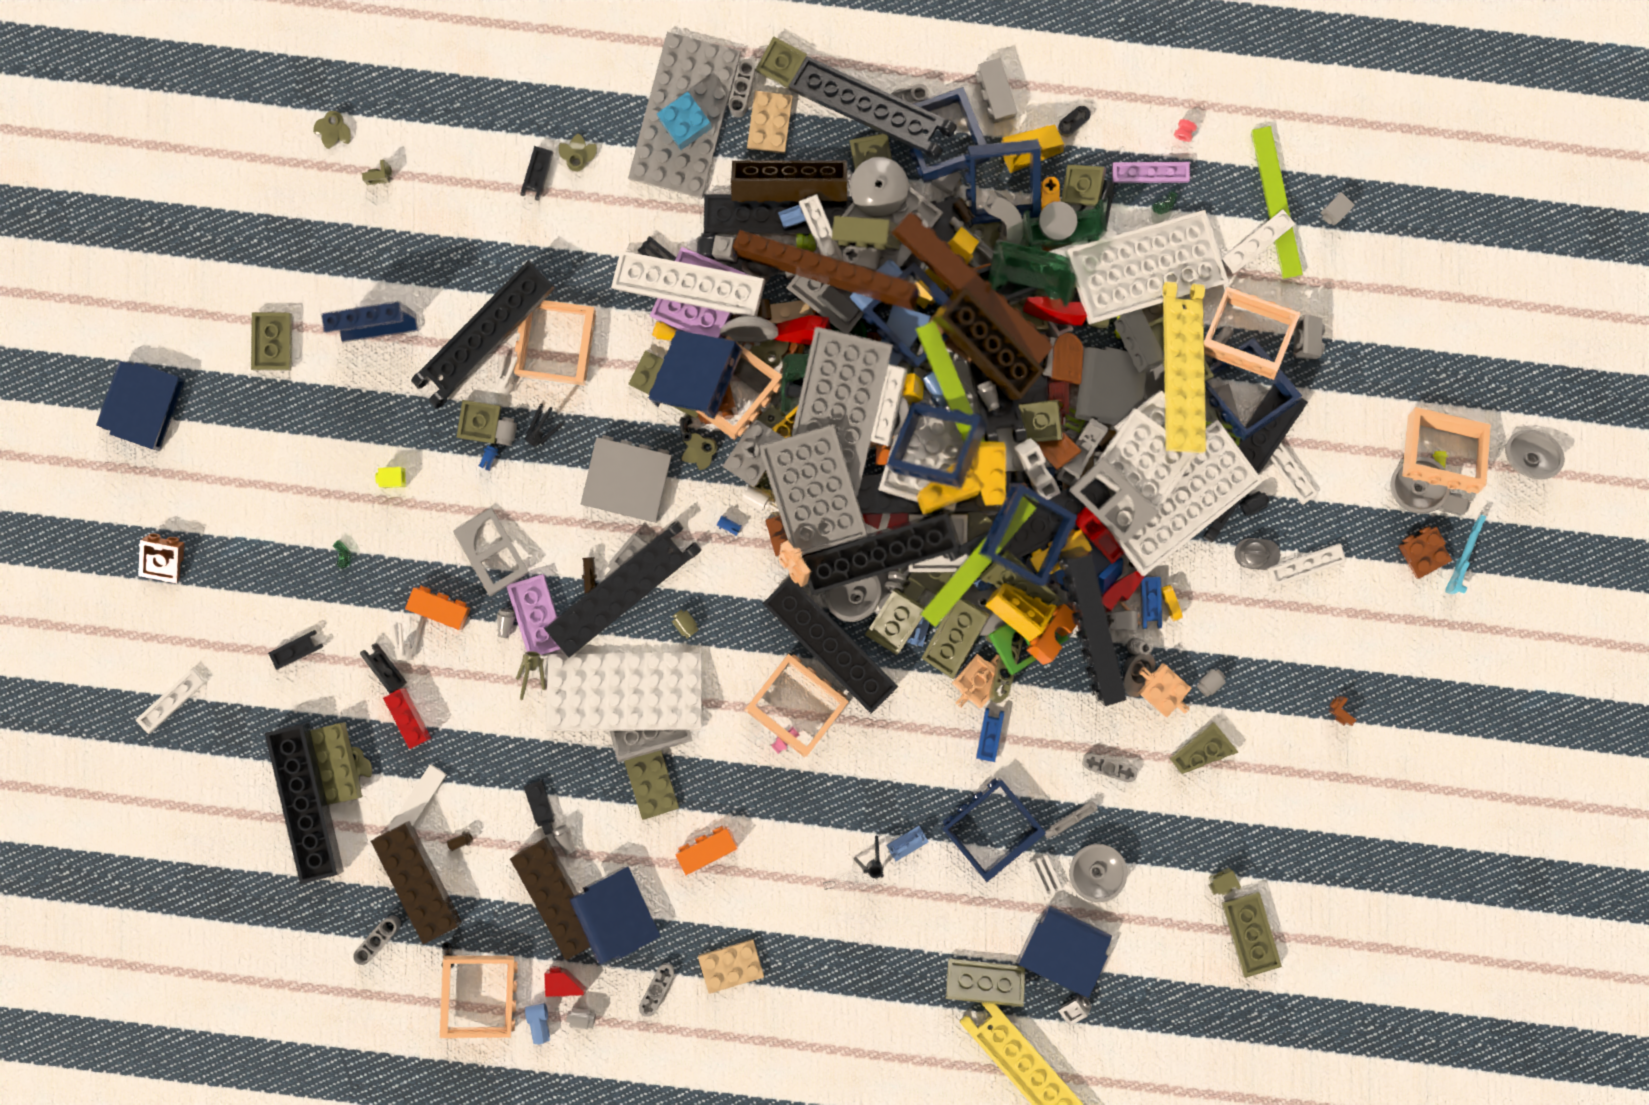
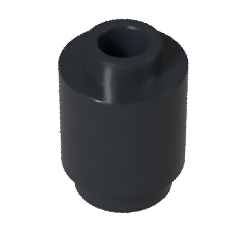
[1239,491,1270,516]

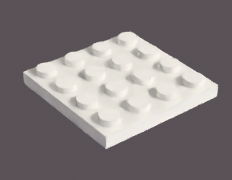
[1096,408,1198,518]

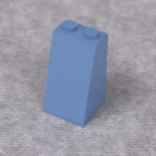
[881,305,930,367]

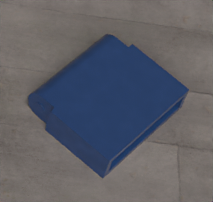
[96,360,185,451]
[570,866,661,964]
[1016,905,1112,998]

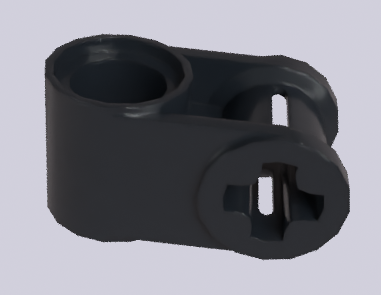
[784,377,804,400]

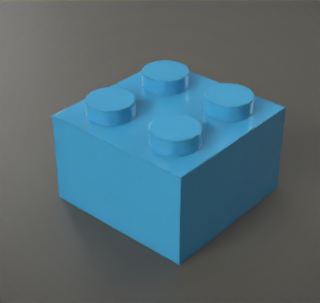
[656,91,712,150]

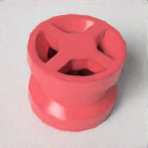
[1173,119,1197,142]

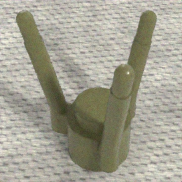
[516,651,546,700]

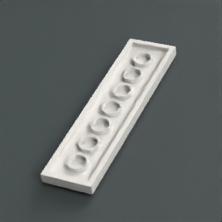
[611,251,766,317]

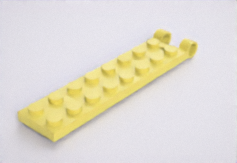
[1162,282,1206,453]
[959,1003,1084,1105]

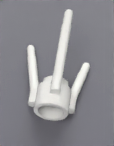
[496,355,537,395]
[392,616,424,660]

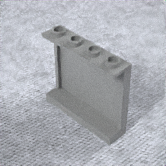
[580,435,673,523]

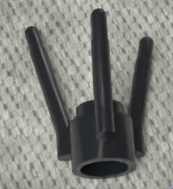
[1078,180,1115,231]
[524,403,563,447]
[854,835,884,879]

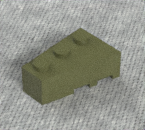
[832,216,900,250]

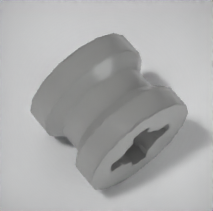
[884,571,907,592]

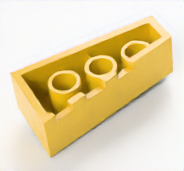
[916,227,979,309]

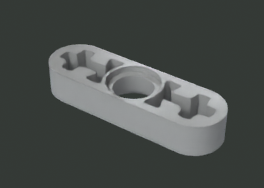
[1082,753,1137,782]
[639,963,675,1017]

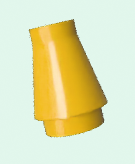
[652,321,676,341]

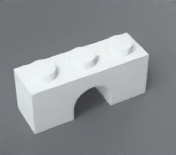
[1014,438,1060,500]

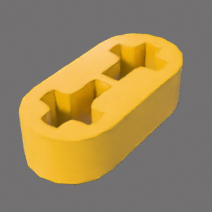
[1161,584,1183,622]

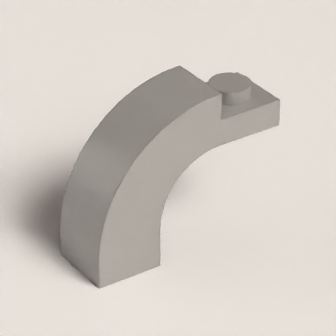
[983,190,1023,261]
[1056,418,1108,486]

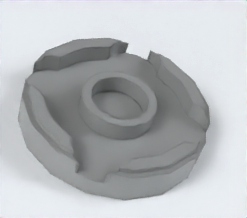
[1038,201,1077,241]

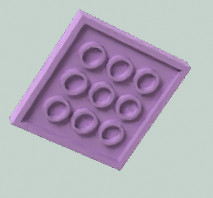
[650,247,749,338]

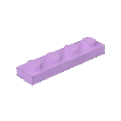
[1112,162,1190,183]

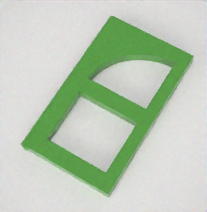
[989,623,1069,675]

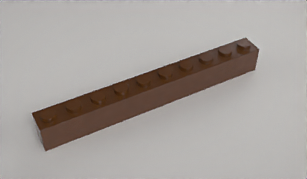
[891,212,1054,364]
[732,230,920,311]

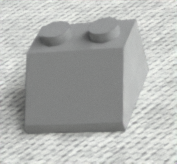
[1293,314,1325,359]

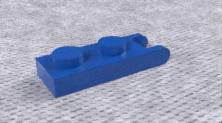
[1140,577,1162,629]
[976,707,1005,762]

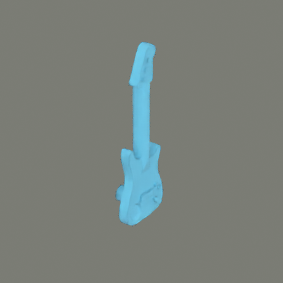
[1445,514,1486,595]

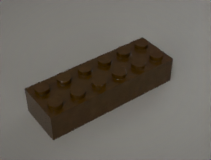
[731,160,847,202]
[932,288,1045,400]
[370,821,462,944]
[509,837,591,960]

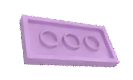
[507,574,561,655]

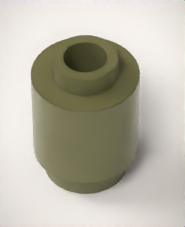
[671,609,699,638]

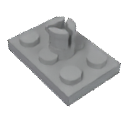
[722,419,784,488]

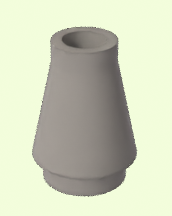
[977,380,1000,411]
[497,609,516,638]
[552,824,576,855]

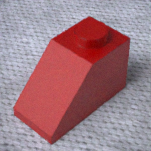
[544,966,586,997]

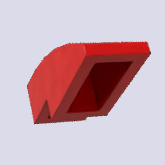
[1023,296,1087,325]
[1076,507,1124,564]
[1101,571,1145,613]

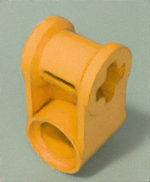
[1041,177,1060,211]

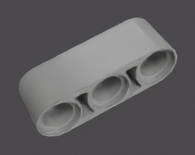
[729,59,756,118]
[353,915,401,965]

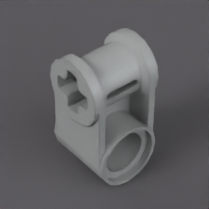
[891,83,928,104]
[843,246,881,271]
[1106,610,1138,630]

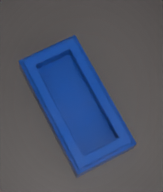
[1098,557,1124,594]

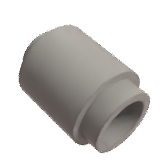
[495,417,517,446]
[1197,669,1226,697]
[566,1007,596,1030]

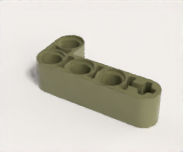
[985,631,1024,703]

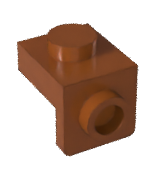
[1328,696,1357,726]

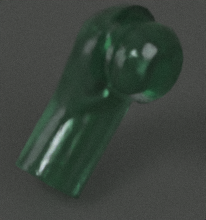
[1152,191,1178,215]
[332,540,352,569]

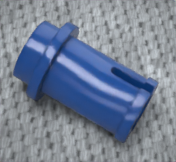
[478,445,498,471]
[716,515,742,536]

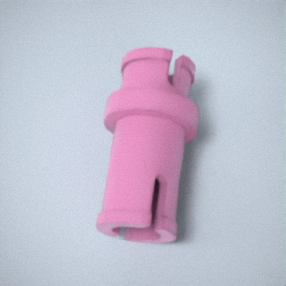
[771,726,800,754]

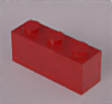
[383,688,432,749]

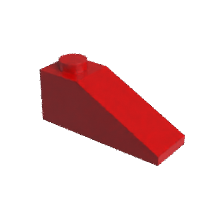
[772,315,832,345]

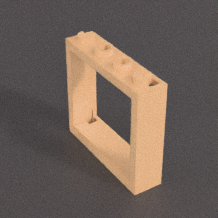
[1204,287,1301,380]
[513,300,597,386]
[696,336,783,440]
[1402,407,1491,494]
[745,654,849,758]
[439,956,518,1038]

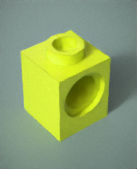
[375,467,406,488]

